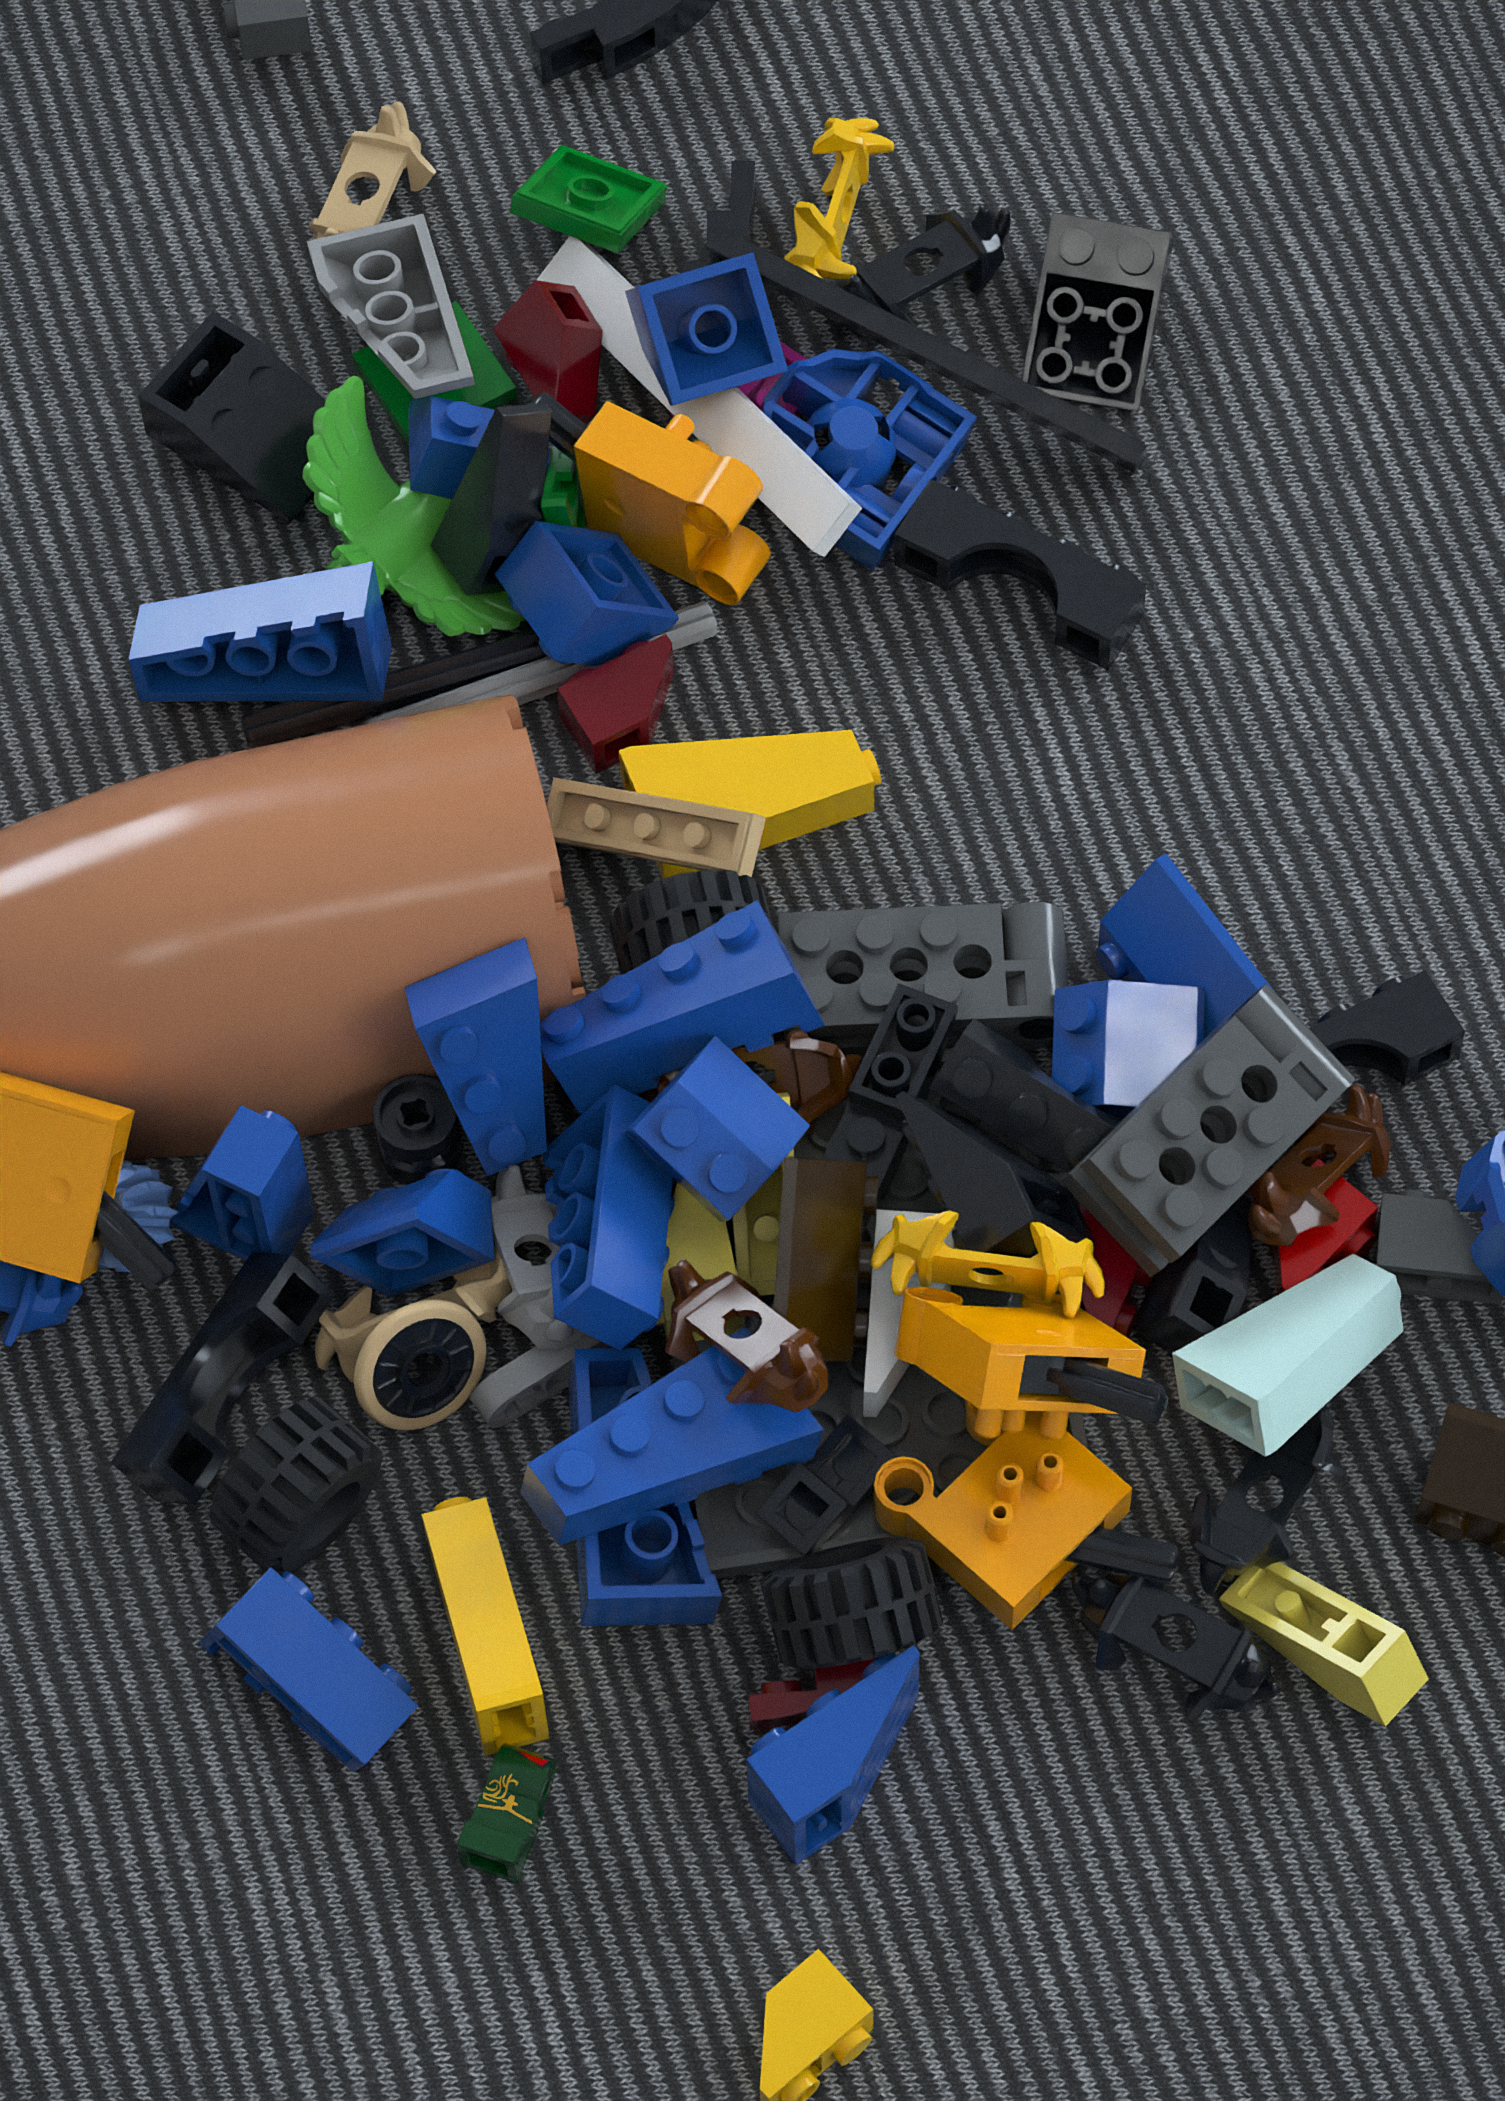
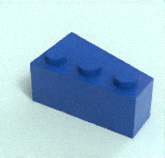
[404,937,547,1176]
[198,1567,419,1772]

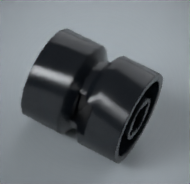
[373,1074,462,1185]

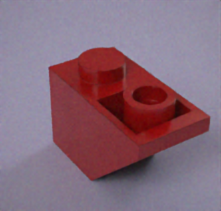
[1273,1159,1378,1295]

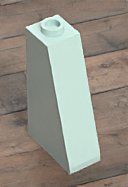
[1172,1254,1403,1457]

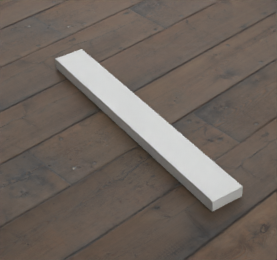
[537,236,862,557]

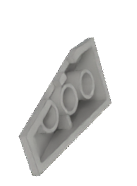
[307,214,475,399]

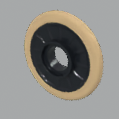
[354,1299,486,1430]

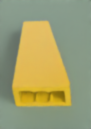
[619,730,881,879]
[422,1497,550,1756]

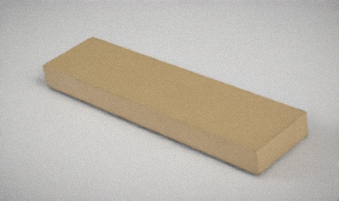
[547,777,766,877]

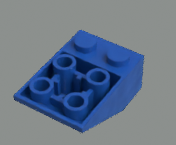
[746,1645,920,1866]

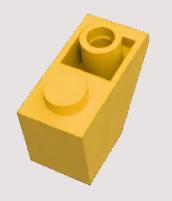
[760,1949,873,2101]

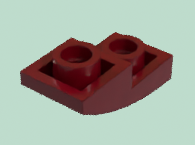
[748,1659,875,1731]

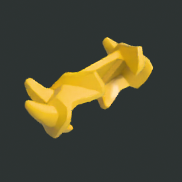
[784,118,894,280]
[870,1210,1105,1318]

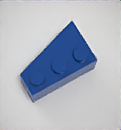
[169,1105,315,1261]

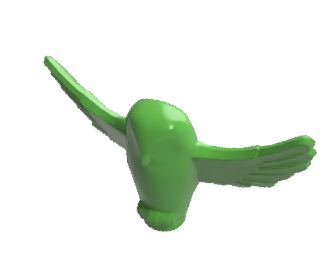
[302,375,526,636]

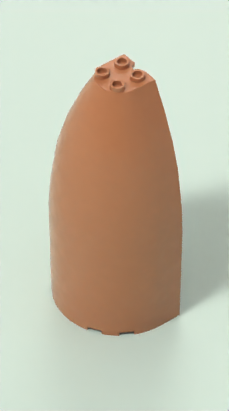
[0,694,586,1160]

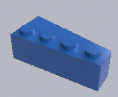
[128,561,392,702]
[540,900,825,1115]
[543,1084,675,1351]
[520,1326,824,1545]
[568,1348,722,1626]

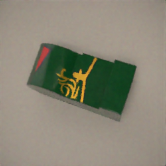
[457,1743,557,1884]

